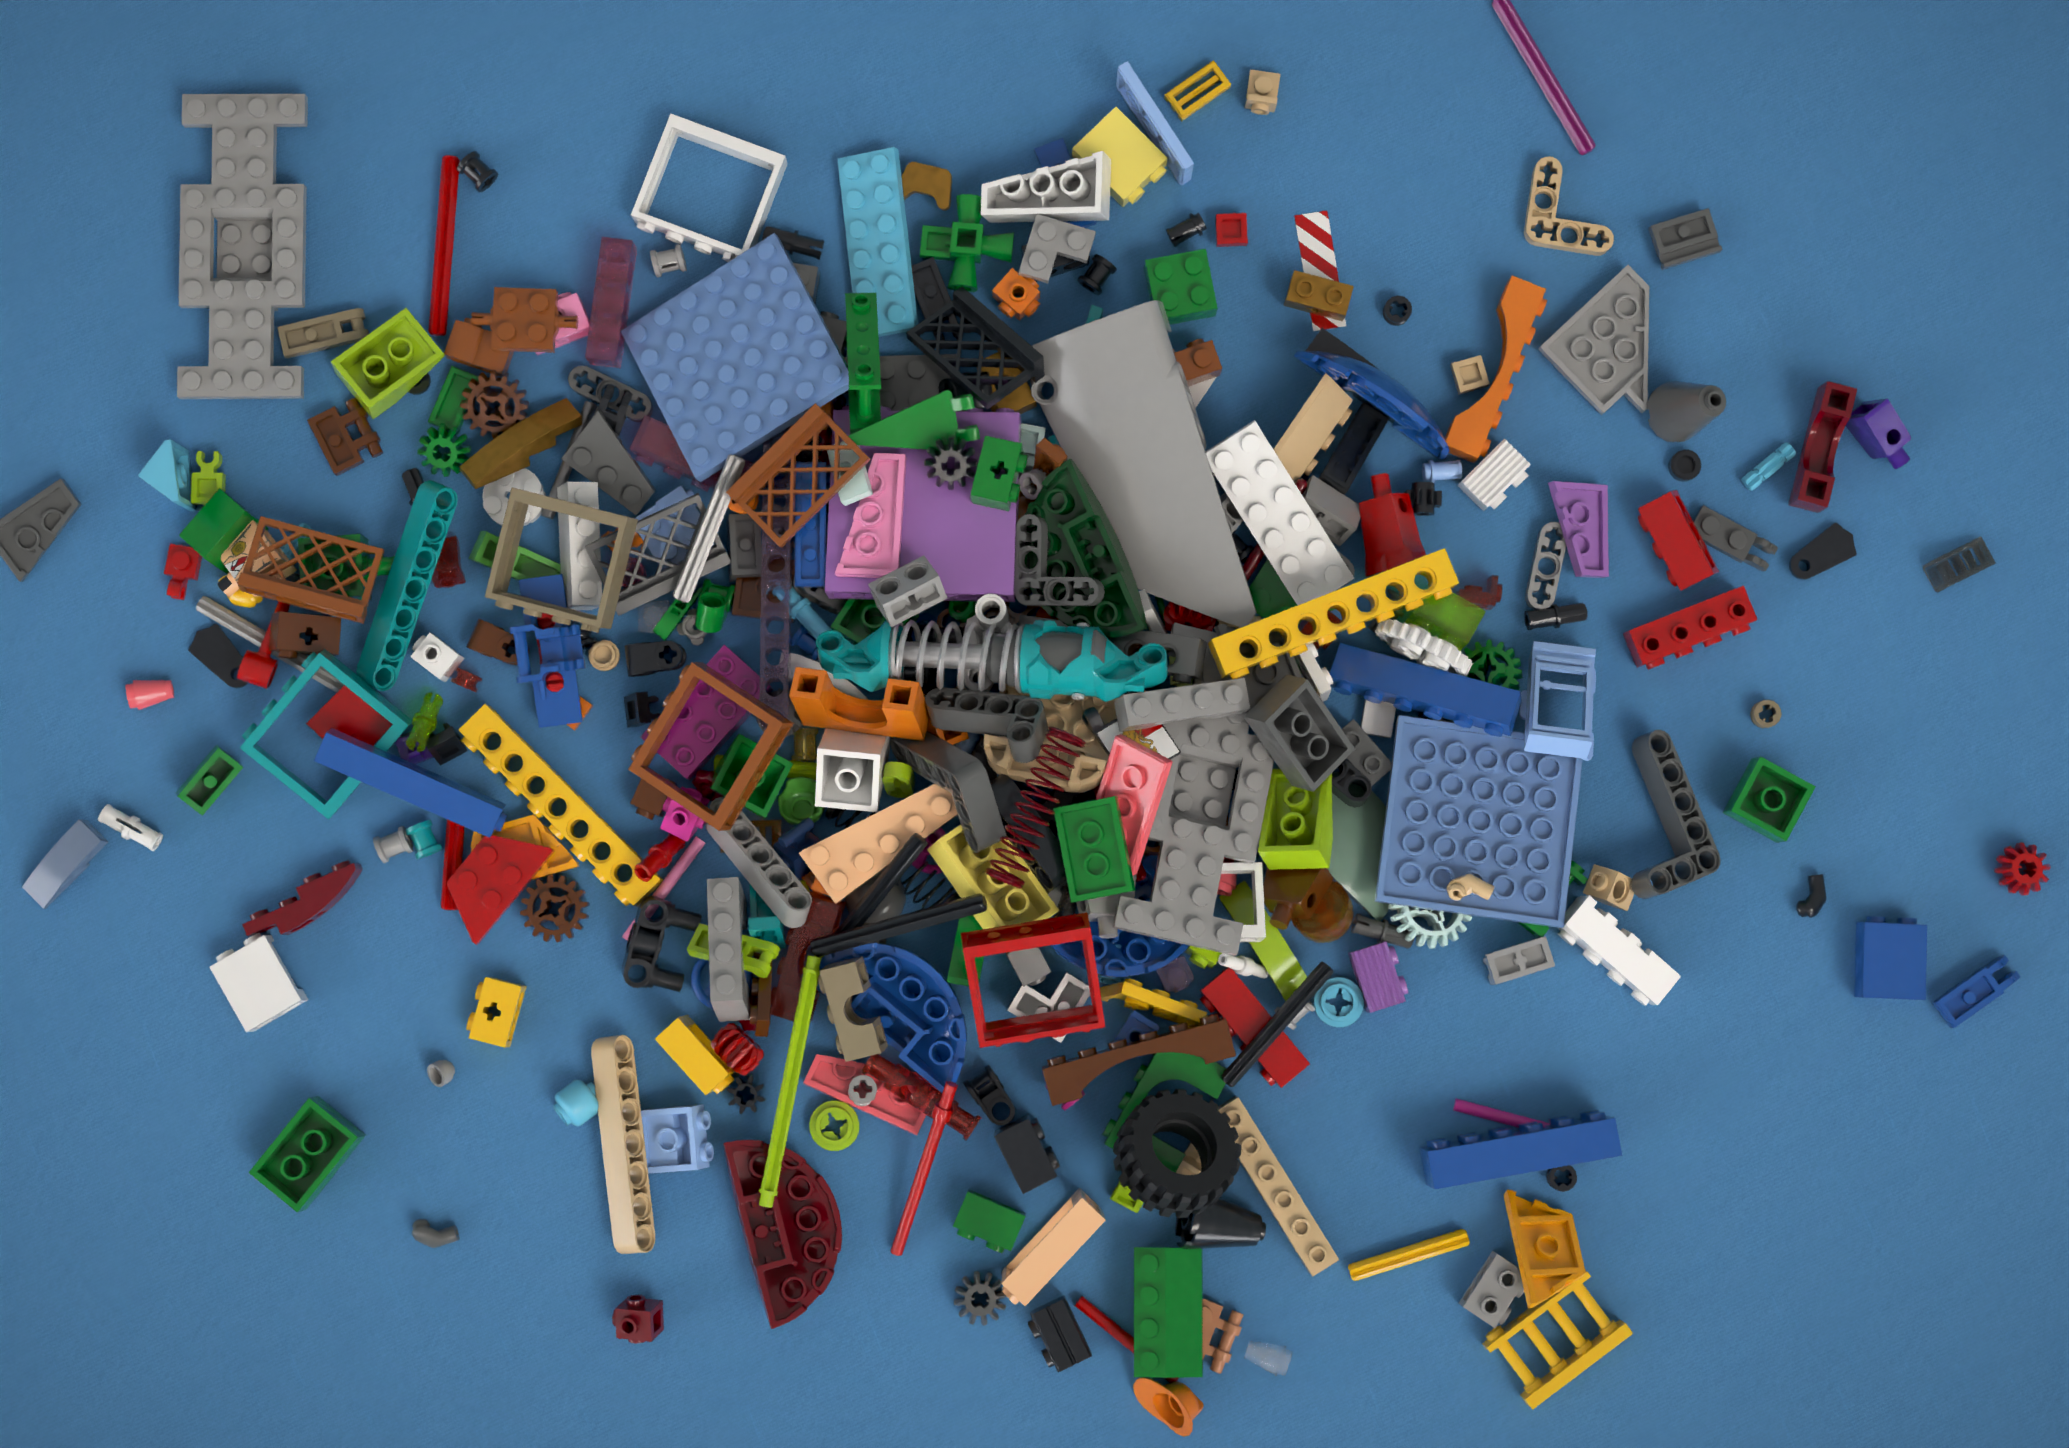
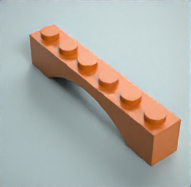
[1445,275,1547,463]

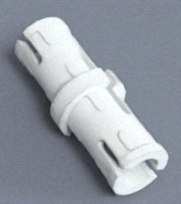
[98,804,163,851]

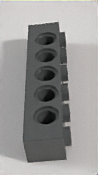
[1018,615,1207,684]

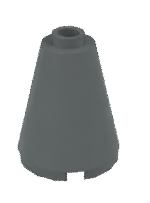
[1647,381,1726,442]

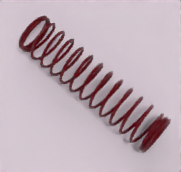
[985,726,1086,889]

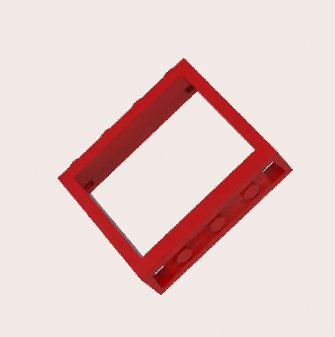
[961,912,1105,1048]

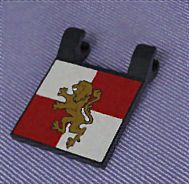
[1082,691,1181,760]

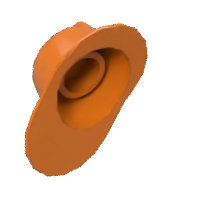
[1133,1377,1204,1437]

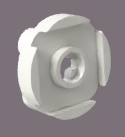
[482,468,546,526]

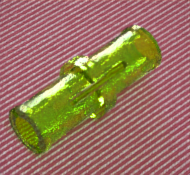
[406,692,444,752]

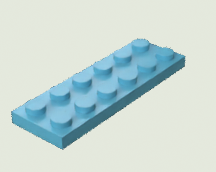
[838,147,918,337]

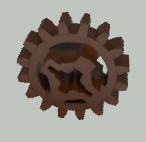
[460,370,529,439]
[520,875,590,942]

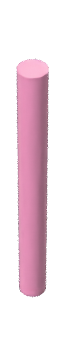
[622,836,706,941]

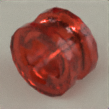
[451,667,483,693]

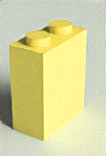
[1072,107,1168,207]

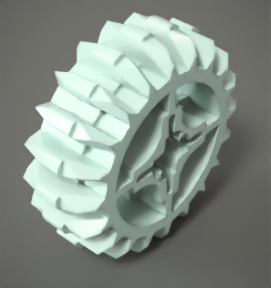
[1388,904,1472,949]

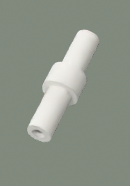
[1218,953,1269,979]

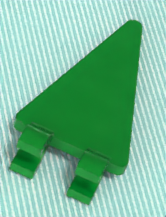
[848,390,980,450]

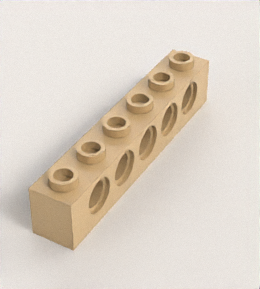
[1216,1096,1339,1276]

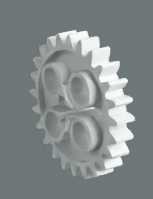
[1375,619,1473,677]

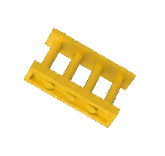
[1482,1270,1633,1410]

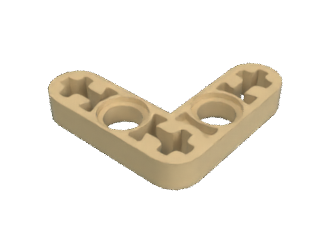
[1524,156,1614,256]

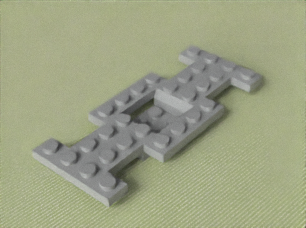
[177,94,308,399]
[1112,623,1274,956]

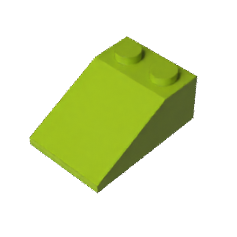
[331,308,445,419]
[1258,769,1333,870]

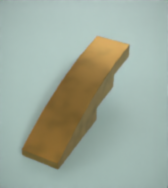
[460,398,583,489]

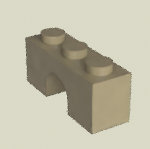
[818,956,888,1062]

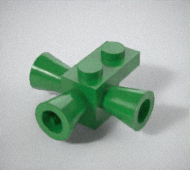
[920,194,1014,292]

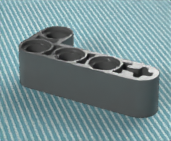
[925,687,1048,763]

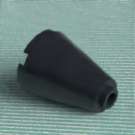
[1175,1197,1266,1249]

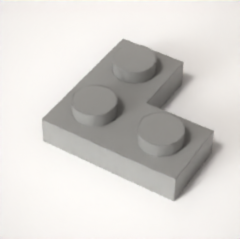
[1019,214,1096,284]

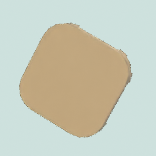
[984,684,1124,793]

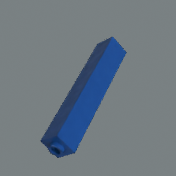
[314,728,508,838]

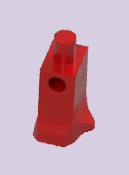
[1359,473,1426,578]

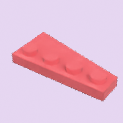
[803,1054,938,1136]

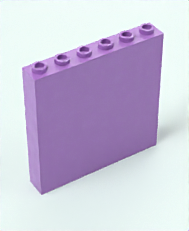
[825,406,1021,602]

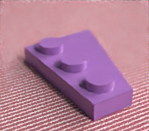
[1548,481,1609,578]

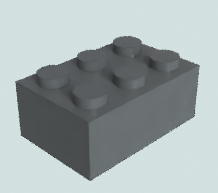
[1244,674,1355,792]

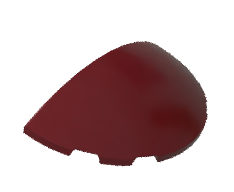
[723,1140,842,1329]

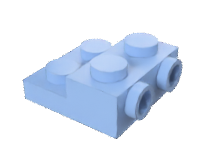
[635,486,715,570]
[641,1104,714,1173]

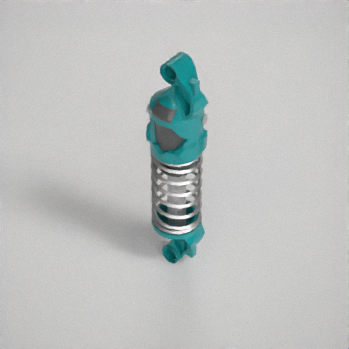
[816,620,1168,702]

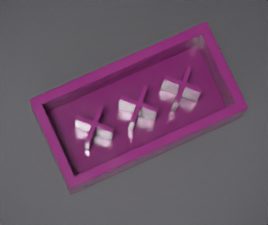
[640,645,773,781]

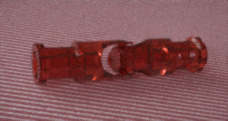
[861,1054,982,1141]

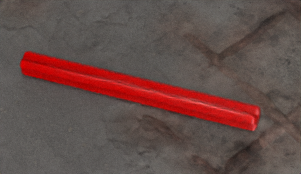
[428,155,460,336]

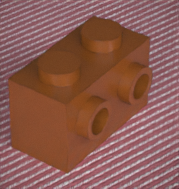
[1173,339,1222,387]

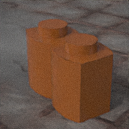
[444,318,514,377]

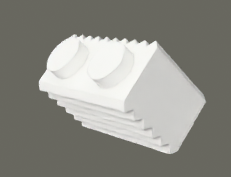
[1458,439,1531,511]

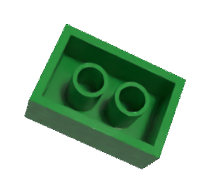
[249,1096,366,1213]

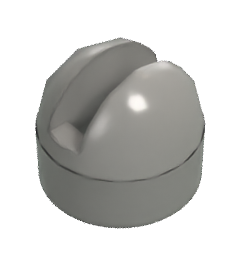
[427,1060,455,1087]

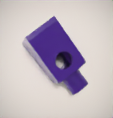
[1846,398,1911,469]

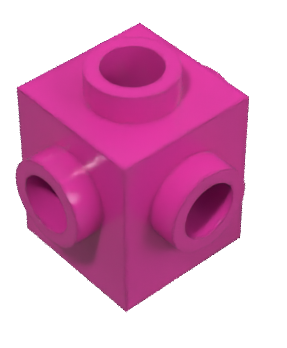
[660,786,710,842]

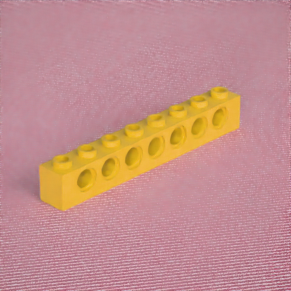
[1208,548,1459,679]
[458,704,664,907]

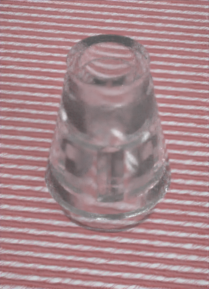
[1244,1340,1293,1377]

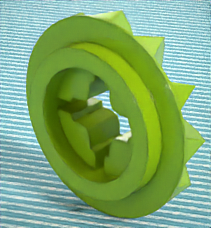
[809,1100,860,1151]

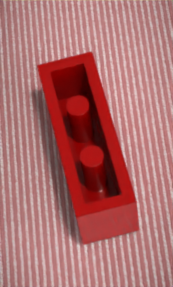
[1638,490,1719,591]

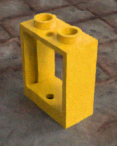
[655,1014,735,1095]

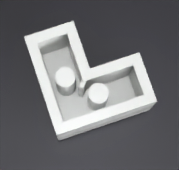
[1007,972,1090,1043]

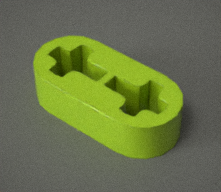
[882,762,915,798]

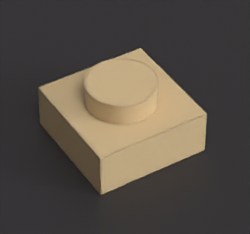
[1450,355,1490,395]

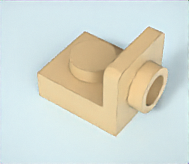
[1245,69,1280,115]

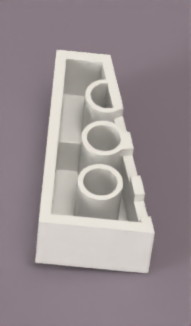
[981,151,1111,223]
[1558,895,1681,1006]

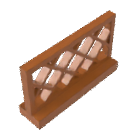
[726,403,871,548]
[237,516,384,624]

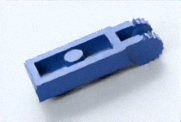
[1932,955,2021,1028]

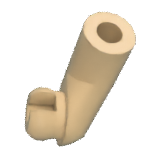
[1447,874,1495,900]

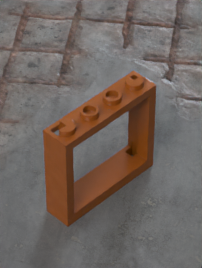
[628,662,794,831]

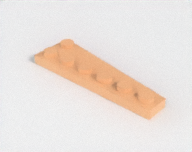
[799,784,958,904]

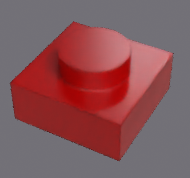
[1215,213,1248,247]

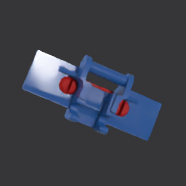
[509,574,586,728]

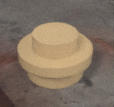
[589,640,620,671]

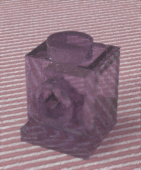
[1155,954,1194,993]

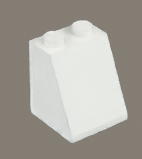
[815,728,890,812]

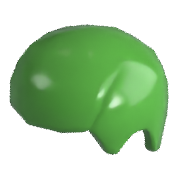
[778,776,825,826]

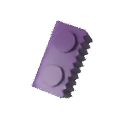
[1348,942,1408,1013]

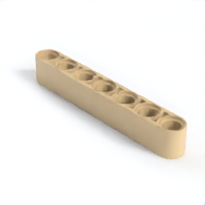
[591,1035,655,1254]

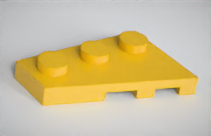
[1100,979,1207,1026]

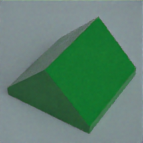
[179,488,269,574]
[710,734,794,819]

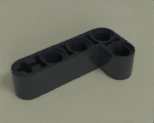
[990,774,1067,894]

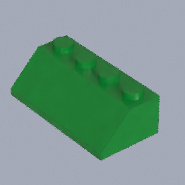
[1134,1247,1203,1378]

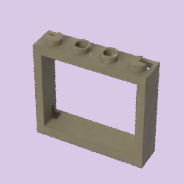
[485,487,638,633]

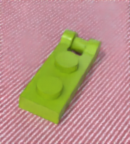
[687,923,780,978]

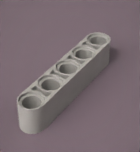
[706,797,812,928]

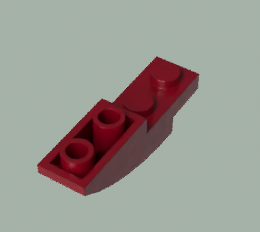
[242,860,363,936]

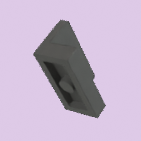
[726,514,763,582]

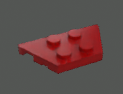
[446,835,555,945]

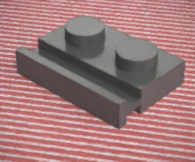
[1648,208,1723,270]

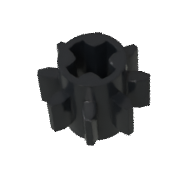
[1404,482,1442,516]
[727,1075,766,1114]

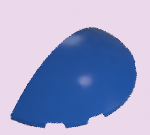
[1294,351,1449,460]
[1050,855,1189,978]
[801,942,967,1093]

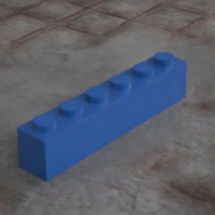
[1329,643,1522,737]

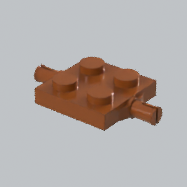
[471,287,578,353]

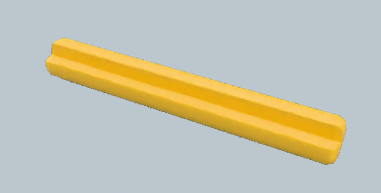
[1348,1229,1470,1281]

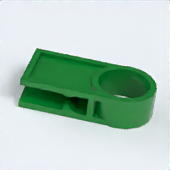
[652,588,702,640]

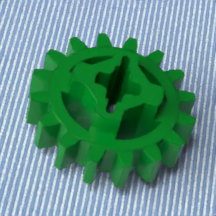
[1464,639,1523,690]

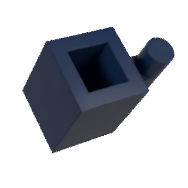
[773,817,821,880]

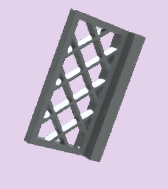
[585,493,731,616]

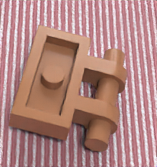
[1203,1298,1244,1374]

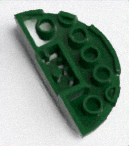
[1024,459,1147,638]

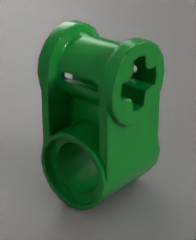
[695,578,735,633]

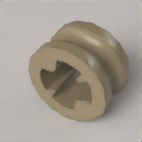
[1750,700,1782,728]

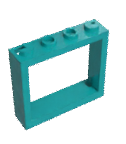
[240,649,413,820]

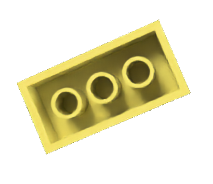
[927,825,1060,929]

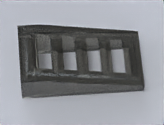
[1923,537,1996,593]

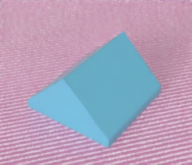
[138,439,196,511]

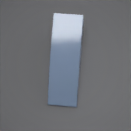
[22,819,108,909]

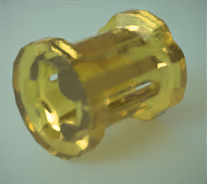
[791,728,819,761]

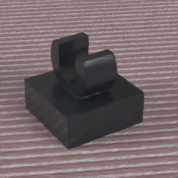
[624,692,661,728]
[425,723,468,766]

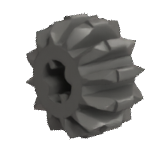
[954,1271,1007,1326]

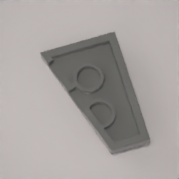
[561,409,656,515]
[0,479,82,582]

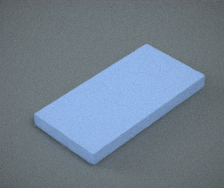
[1116,61,1194,185]

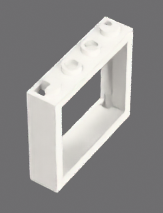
[631,114,788,262]

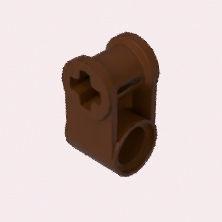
[466,619,530,666]

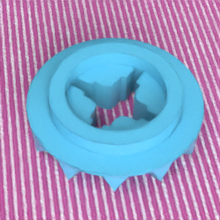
[1313,977,1364,1027]

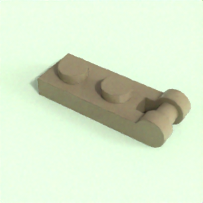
[277,308,369,359]

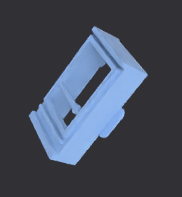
[1519,641,1596,761]

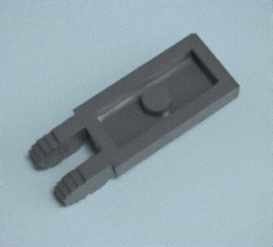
[1693,505,1778,571]

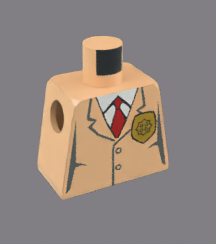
[217,520,297,597]

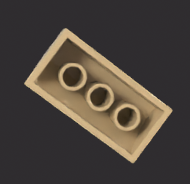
[1273,373,1353,483]

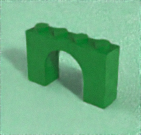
[1102,1052,1226,1173]

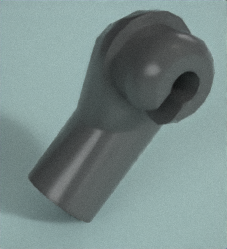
[412,1219,460,1248]

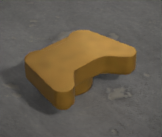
[901,162,952,211]

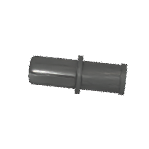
[1351,913,1414,948]

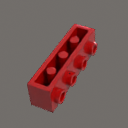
[1623,585,1758,670]

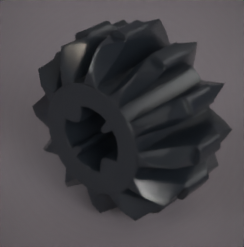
[924,435,978,490]

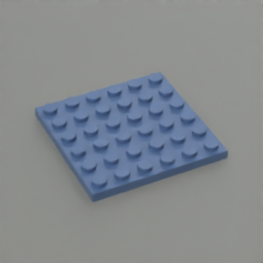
[621,233,849,482]
[1375,715,1583,928]

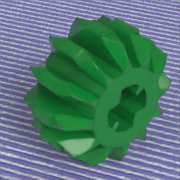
[417,423,472,477]

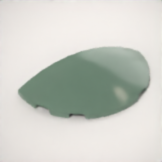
[1328,771,1389,921]

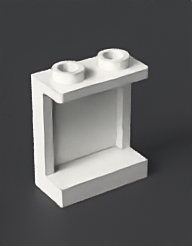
[210,933,309,1032]

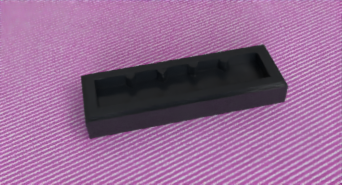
[1318,402,1389,495]

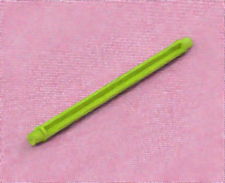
[759,955,822,1208]

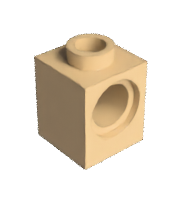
[1583,864,1634,911]

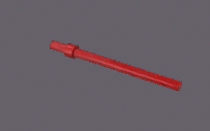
[890,1081,958,1256]

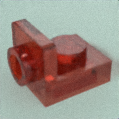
[432,536,466,588]
[1454,575,1502,610]

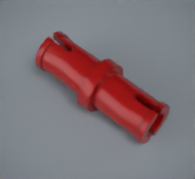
[634,833,686,882]

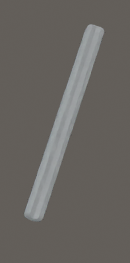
[196,596,344,692]

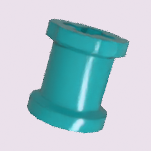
[405,820,443,860]

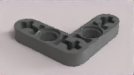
[1014,514,1105,606]

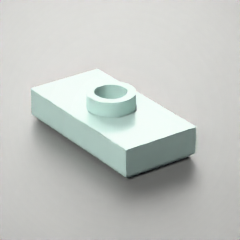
[827,441,873,506]

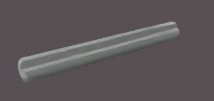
[673,454,745,602]

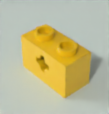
[466,977,527,1048]

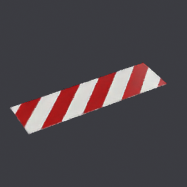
[1294,211,1346,331]

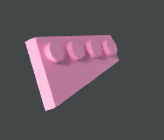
[835,453,907,578]

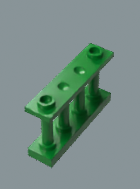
[845,293,881,434]

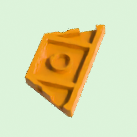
[471,814,580,880]
[1503,1190,1586,1308]

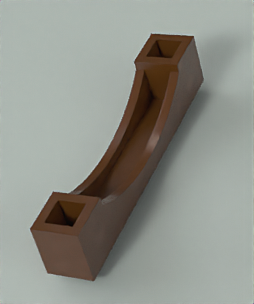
[1042,1013,1236,1106]

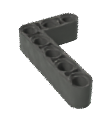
[1631,730,1721,899]
[890,731,1006,853]

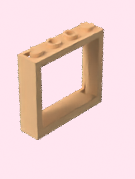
[1001,1188,1106,1306]

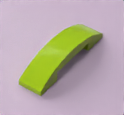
[1218,880,1307,1002]

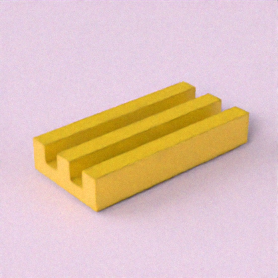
[1164,60,1231,122]

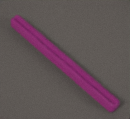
[1492,0,1596,155]

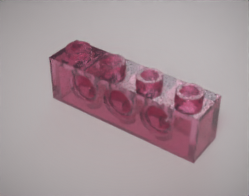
[585,237,637,369]

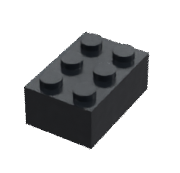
[994,1114,1060,1194]

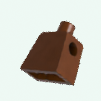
[1263,867,1333,930]

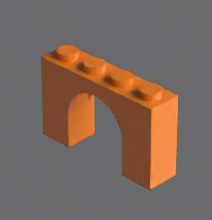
[789,667,929,741]

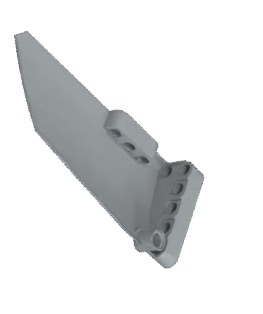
[1030,300,1257,628]

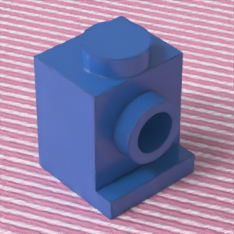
[1113,1009,1160,1060]

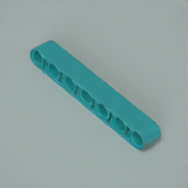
[356,480,458,691]

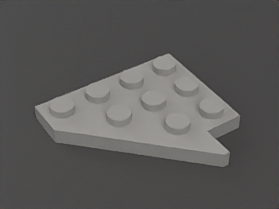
[1538,265,1649,415]

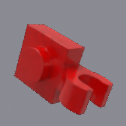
[164,544,202,600]

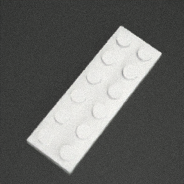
[1206,420,1354,605]

